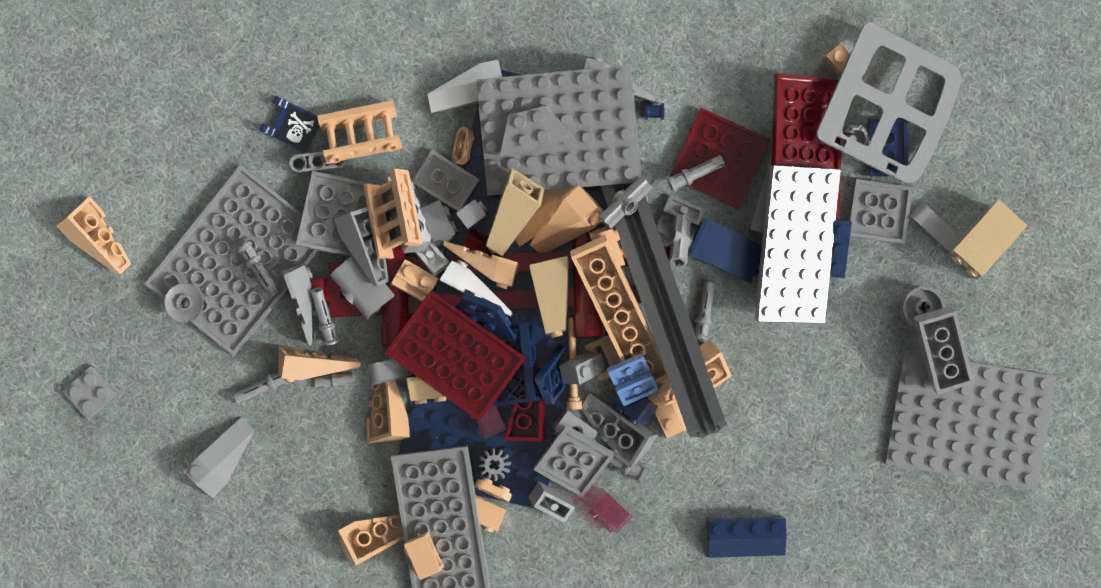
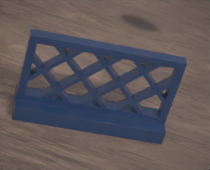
[493,323,541,406]

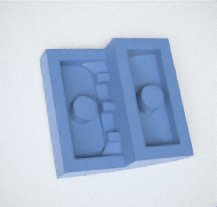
[607,353,659,406]

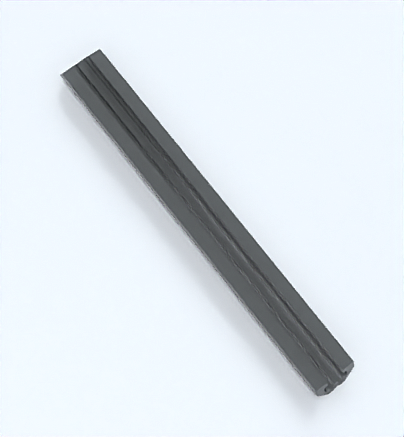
[601,183,727,438]

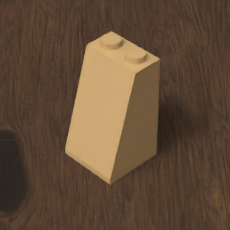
[486,168,544,256]
[949,200,1028,279]
[529,256,569,338]

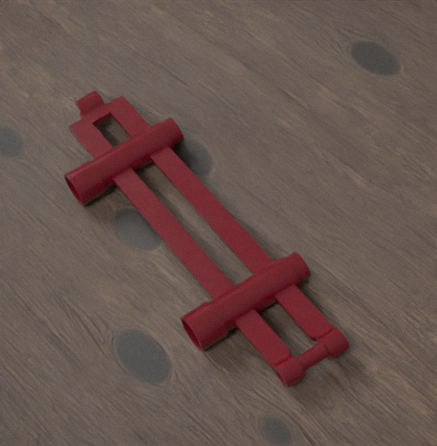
[311,233,671,347]

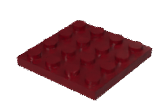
[670,108,771,209]

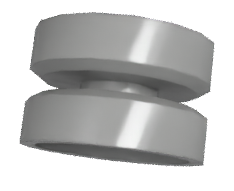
[899,287,945,329]

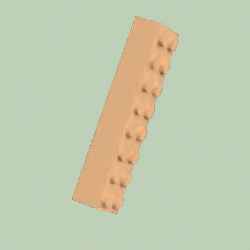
[570,235,668,383]

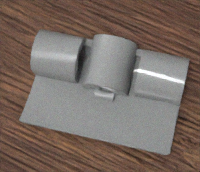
[330,256,395,320]

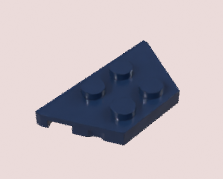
[455,292,519,341]
[535,345,566,405]

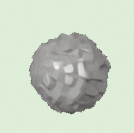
[840,124,870,146]

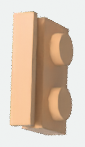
[391,259,438,302]

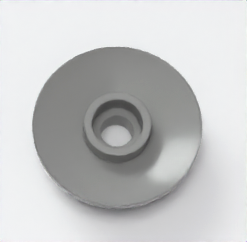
[165,283,204,322]

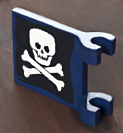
[260,96,320,153]

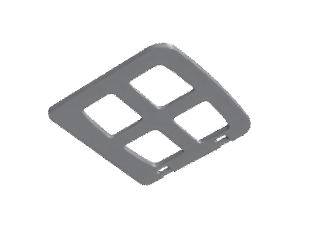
[816,23,961,183]

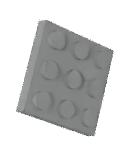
[849,179,913,244]
[534,424,614,497]

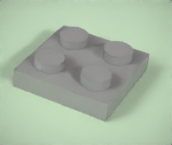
[62,366,118,420]

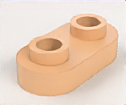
[452,126,474,165]
[474,477,512,502]

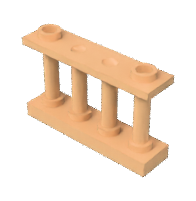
[318,100,402,164]
[364,169,423,259]

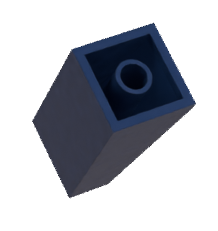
[688,218,762,283]

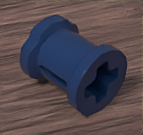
[645,103,665,120]

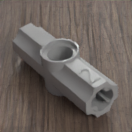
[598,177,652,229]
[668,214,693,269]

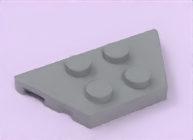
[500,105,574,157]

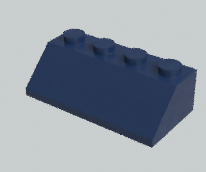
[707,517,787,558]

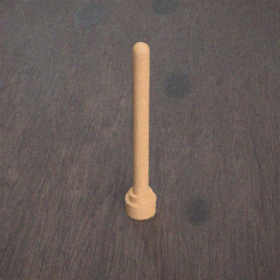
[566,317,582,410]

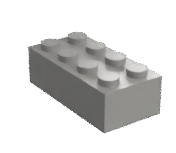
[913,306,974,395]

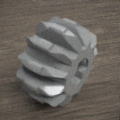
[478,448,511,481]

